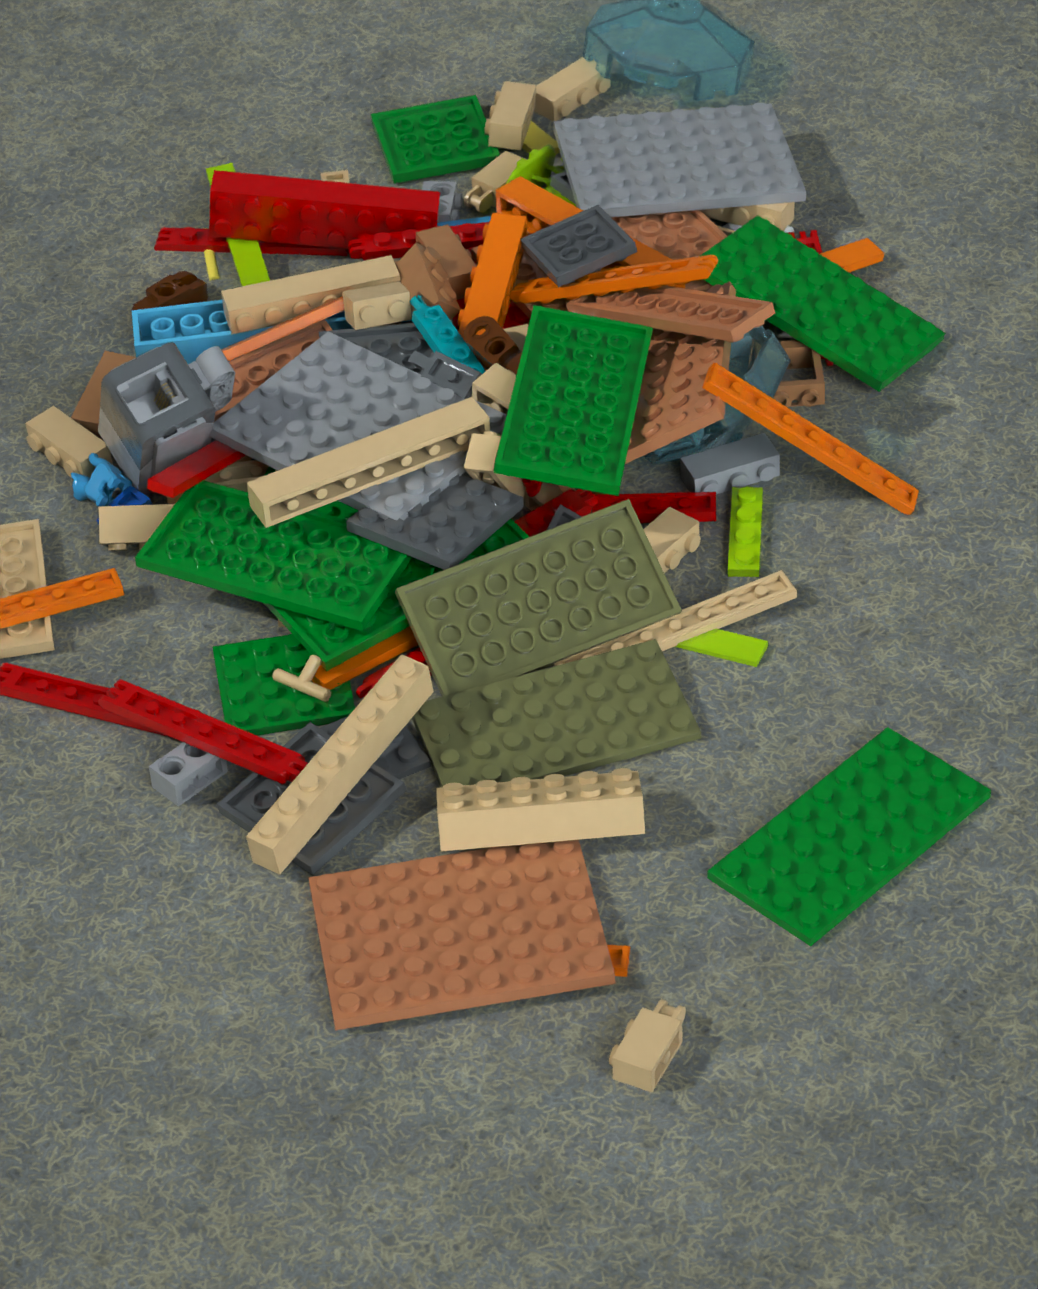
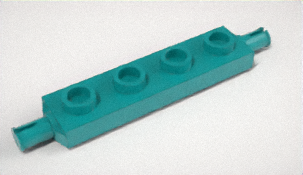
[410,295,485,374]

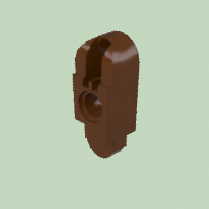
[132,271,208,311]
[464,316,522,375]

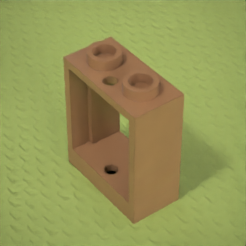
[758,340,825,407]

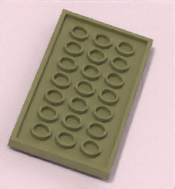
[395,499,682,696]
[412,639,701,787]

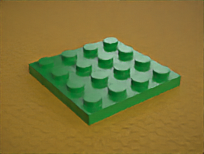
[371,95,500,184]
[212,634,355,736]

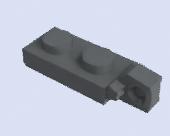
[408,350,482,399]

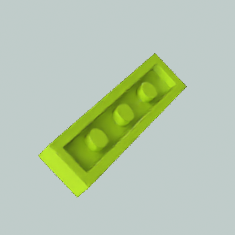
[728,487,763,577]

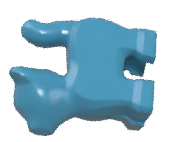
[71,453,132,507]

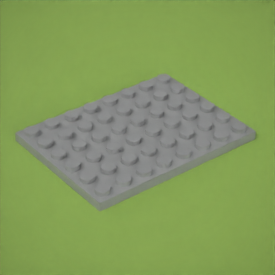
[554,102,806,218]
[209,331,507,521]

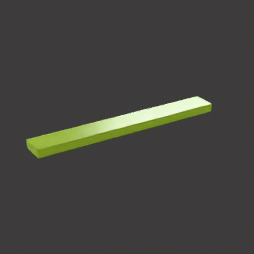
[206,163,270,287]

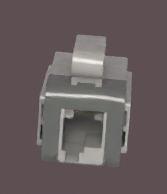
[98,342,235,495]

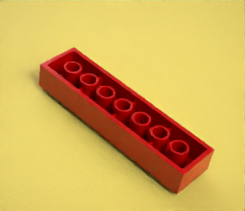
[209,170,440,249]

